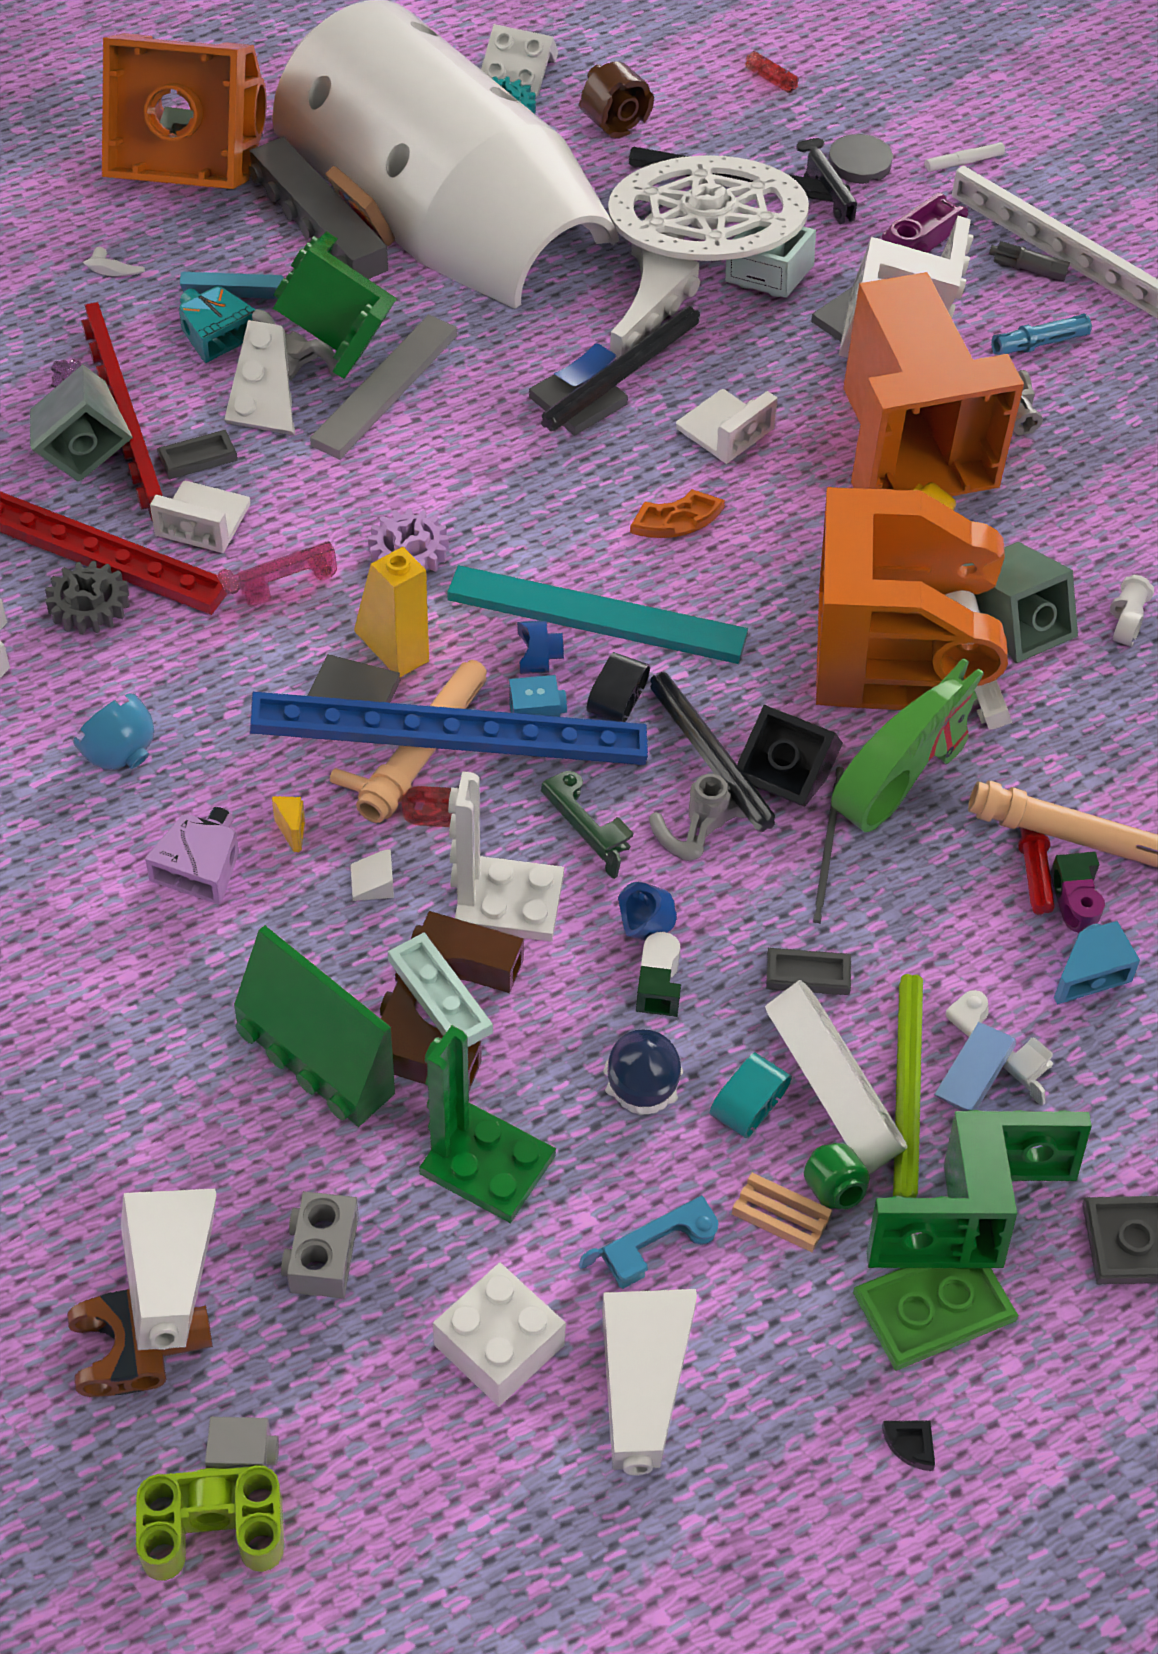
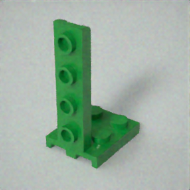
[419,1025,556,1224]

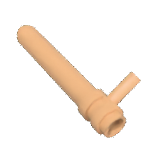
[330,660,487,823]
[968,780,1158,868]

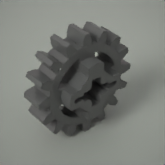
[45,561,130,634]

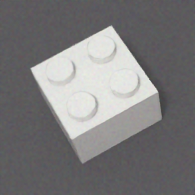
[433,1262,566,1407]

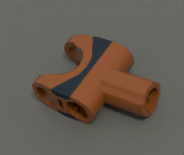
[67,1289,213,1397]

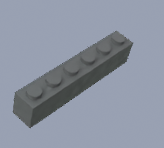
[248,137,388,279]

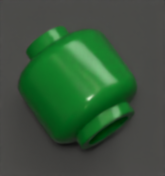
[804,1143,870,1210]

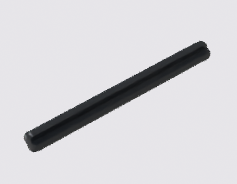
[650,672,775,832]

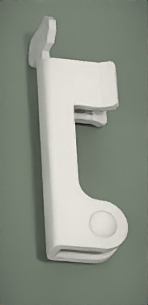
[946,990,1053,1106]

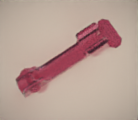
[217,541,337,607]

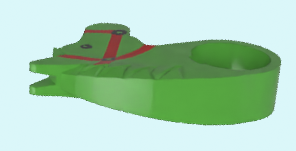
[831,658,984,832]

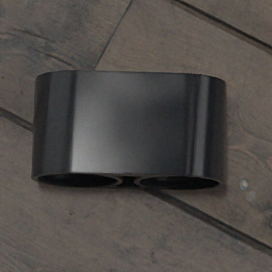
[586,652,650,722]

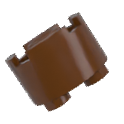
[579,61,655,139]

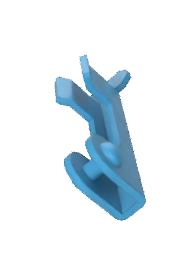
[578,1195,719,1289]

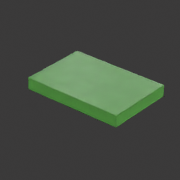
[853,1268,1019,1371]

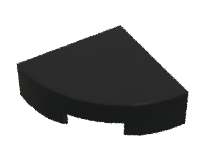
[882,1420,935,1471]

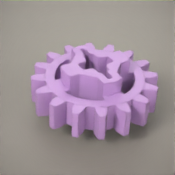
[368,508,449,572]

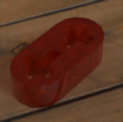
[401,786,452,827]

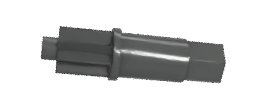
[989,241,1070,281]

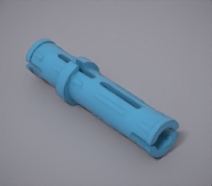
[991,313,1092,356]

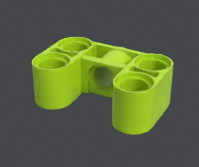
[136,1465,284,1581]

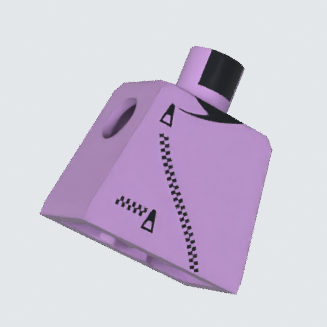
[145,807,239,905]

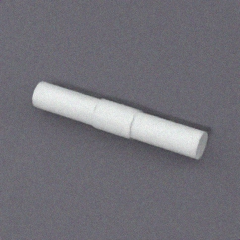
[924,142,1005,172]

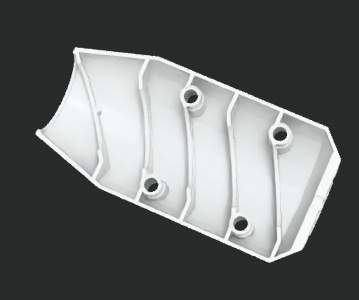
[273,0,619,309]

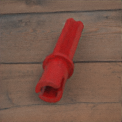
[1018,827,1055,915]

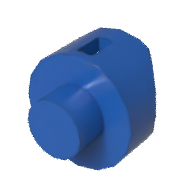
[517,621,564,674]
[618,882,677,941]

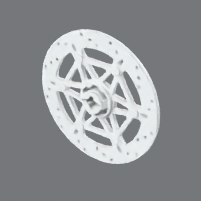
[608,155,809,261]

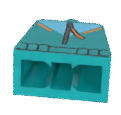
[179,286,256,363]

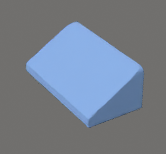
[934,1022,1016,1111]

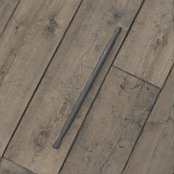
[813,767,844,924]

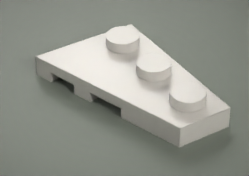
[224,320,295,436]

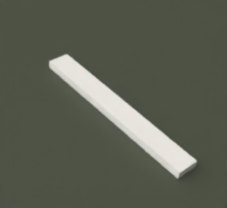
[952,165,1158,319]

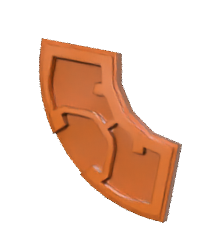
[630,489,725,538]

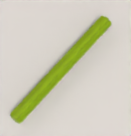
[893,974,923,1198]

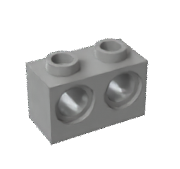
[281,1191,359,1299]

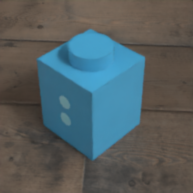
[509,675,567,717]

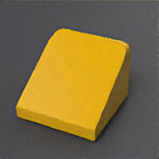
[272,796,305,852]

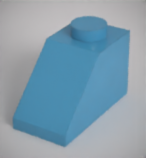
[1054,921,1140,1005]

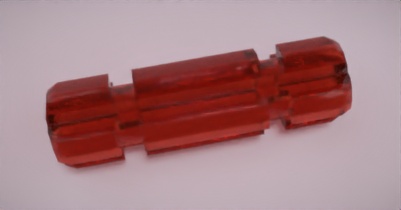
[745,51,799,93]

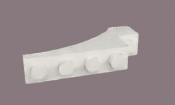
[610,213,700,359]

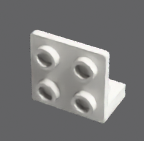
[481,24,558,97]
[676,389,778,464]
[150,481,251,553]

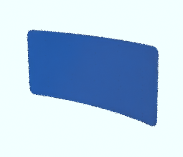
[554,343,616,386]

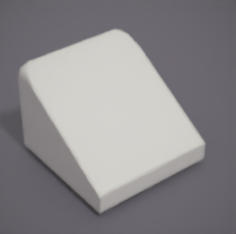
[351,849,394,901]

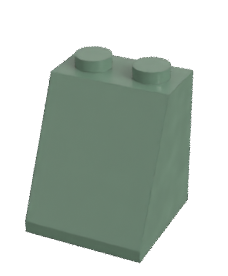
[30,364,133,481]
[963,542,1078,663]

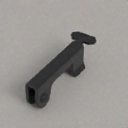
[796,138,857,225]

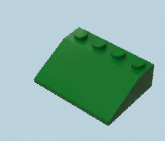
[234,925,395,1127]

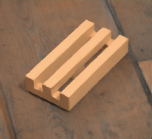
[732,1172,832,1253]

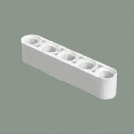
[765,980,907,1174]

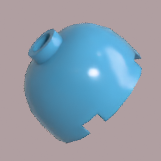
[73,693,155,770]

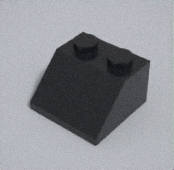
[737,704,843,807]

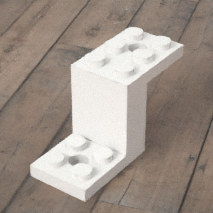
[838,216,973,358]

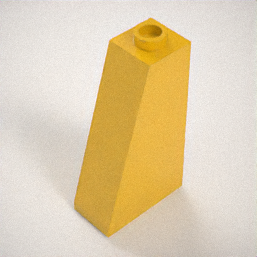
[354,546,429,677]

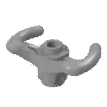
[252,309,338,381]
[649,774,762,861]

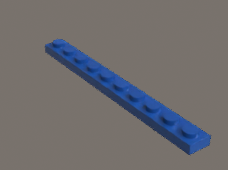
[250,691,648,765]

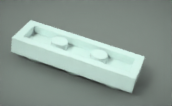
[388,932,493,1047]

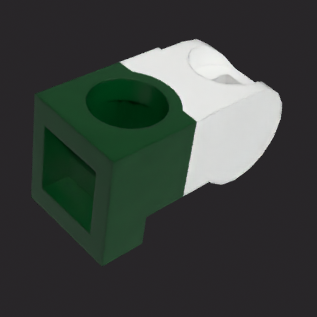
[636,932,681,1017]

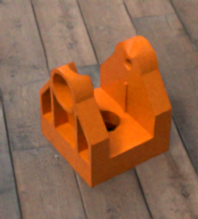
[102,33,267,189]
[816,487,1008,710]

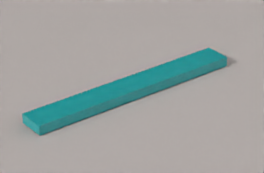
[447,565,748,664]

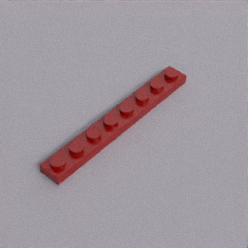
[81,302,163,521]
[0,491,231,615]

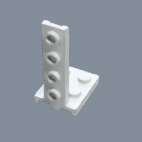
[448,771,564,942]

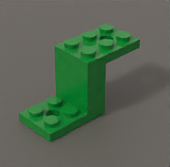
[273,231,397,379]
[866,1110,1092,1268]

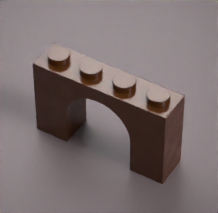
[380,911,524,1091]

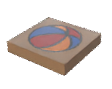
[325,166,395,246]

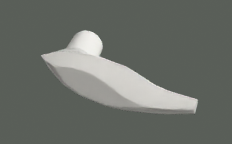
[82,247,145,277]

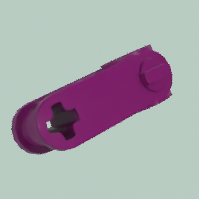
[882,192,968,253]

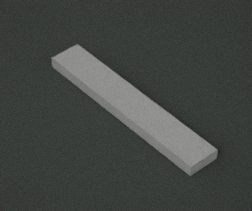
[310,314,457,460]

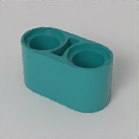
[709,1052,792,1138]

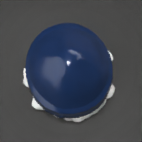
[603,1030,683,1115]

